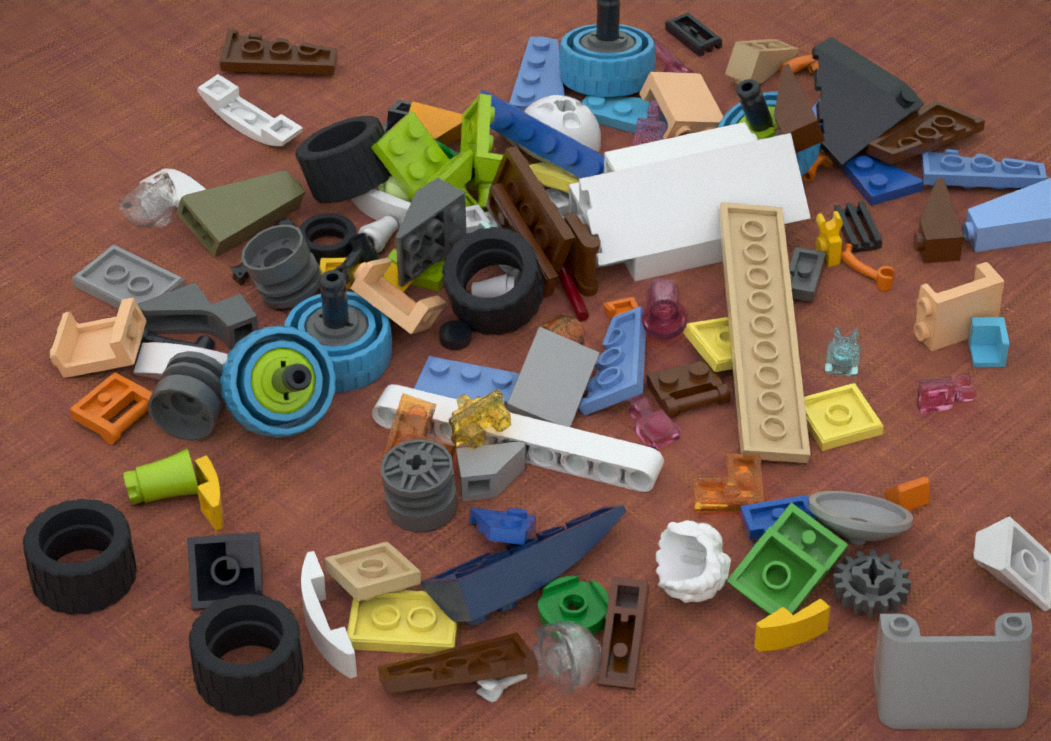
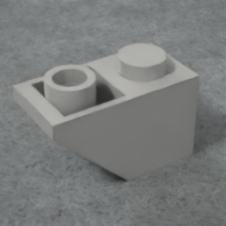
[456,441,525,501]

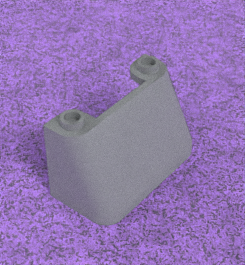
[873,613,1032,729]

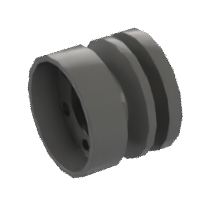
[241,224,323,309]
[147,351,225,441]
[381,439,458,532]

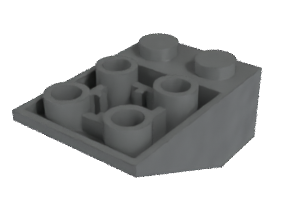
[396,177,466,287]

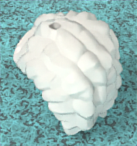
[655,520,731,603]

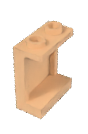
[639,72,723,139]
[350,258,448,334]
[914,262,1005,352]
[50,297,147,378]

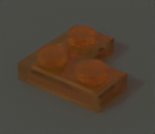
[382,393,457,460]
[693,453,764,512]

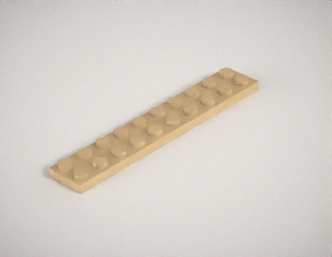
[718,202,810,463]

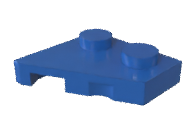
[842,155,923,206]
[469,507,536,545]

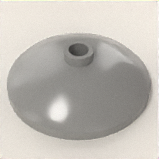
[808,491,913,545]

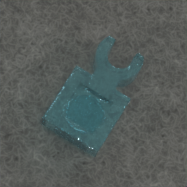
[825,327,861,377]

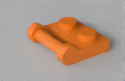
[69,372,152,445]

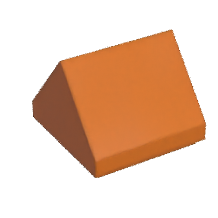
[885,476,930,511]

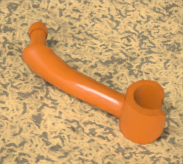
[841,243,895,291]

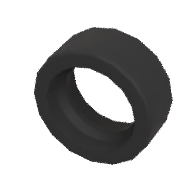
[299,213,356,267]

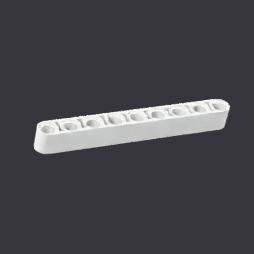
[372,384,664,492]

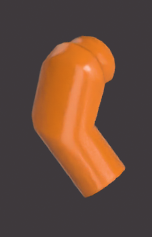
[779,54,819,74]
[801,148,834,182]

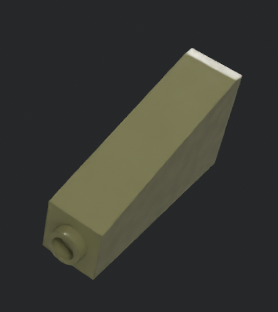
[176,170,305,258]

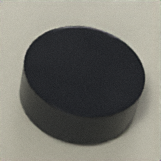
[439,320,471,350]

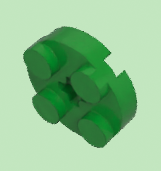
[538,576,609,643]

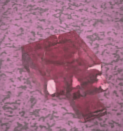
[632,100,668,146]
[916,375,977,414]
[628,394,681,450]

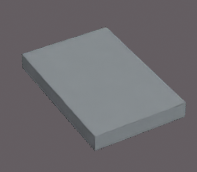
[72,244,185,309]
[505,327,600,427]

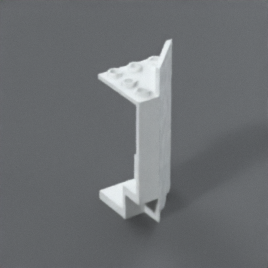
[569,122,811,281]

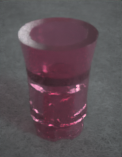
[642,278,687,340]

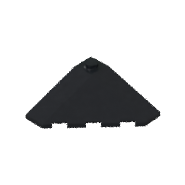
[812,37,925,168]

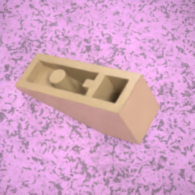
[725,39,799,85]

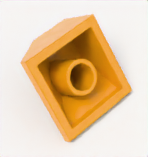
[409,101,462,145]

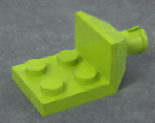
[460,94,503,213]
[371,111,478,207]

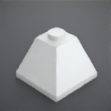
[974,516,1051,612]

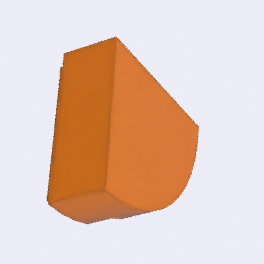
[604,297,639,320]

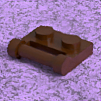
[564,213,601,296]
[647,360,730,418]

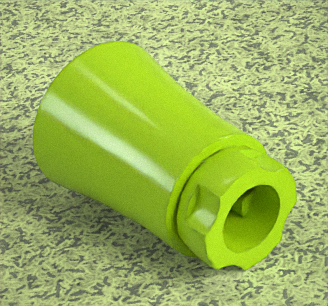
[123,448,198,505]

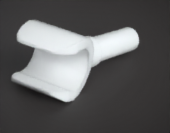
[476,674,527,702]

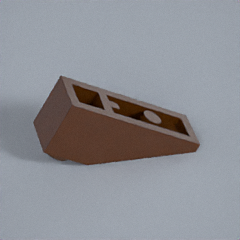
[773,64,825,153]
[913,178,963,263]
[597,577,650,689]

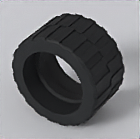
[295,116,391,203]
[442,227,544,335]
[23,499,137,615]
[189,594,304,716]

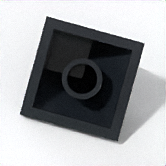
[187,531,263,609]

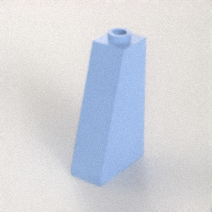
[962,178,1051,252]

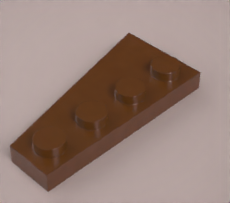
[220,28,338,76]
[867,100,985,165]
[377,632,539,694]

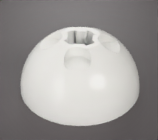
[518,95,601,164]

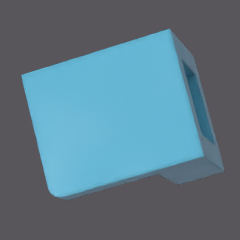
[968,317,1009,368]

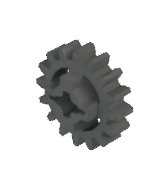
[832,550,911,619]

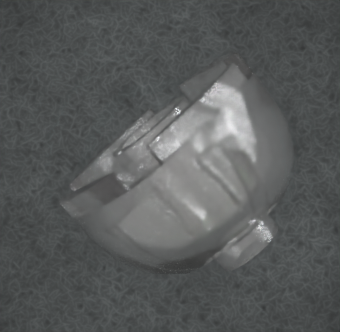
[116,172,179,230]
[532,621,601,697]

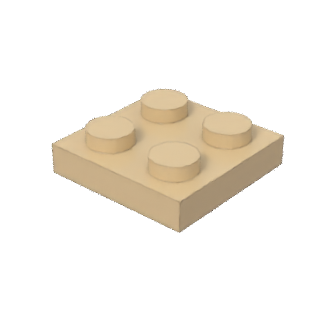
[325,541,421,601]

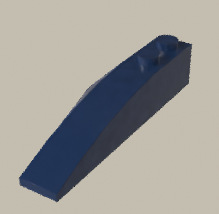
[421,505,626,626]

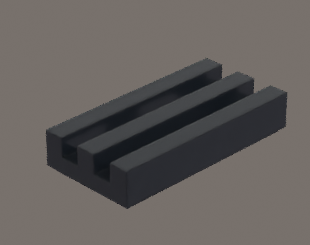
[665,12,722,57]
[834,201,882,252]

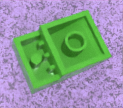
[726,502,848,615]

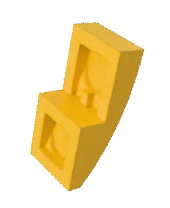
[194,455,223,531]
[754,598,830,652]

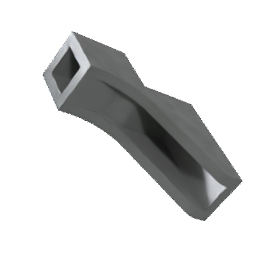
[138,282,259,350]

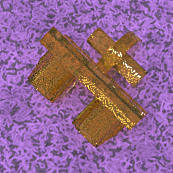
[448,389,511,449]

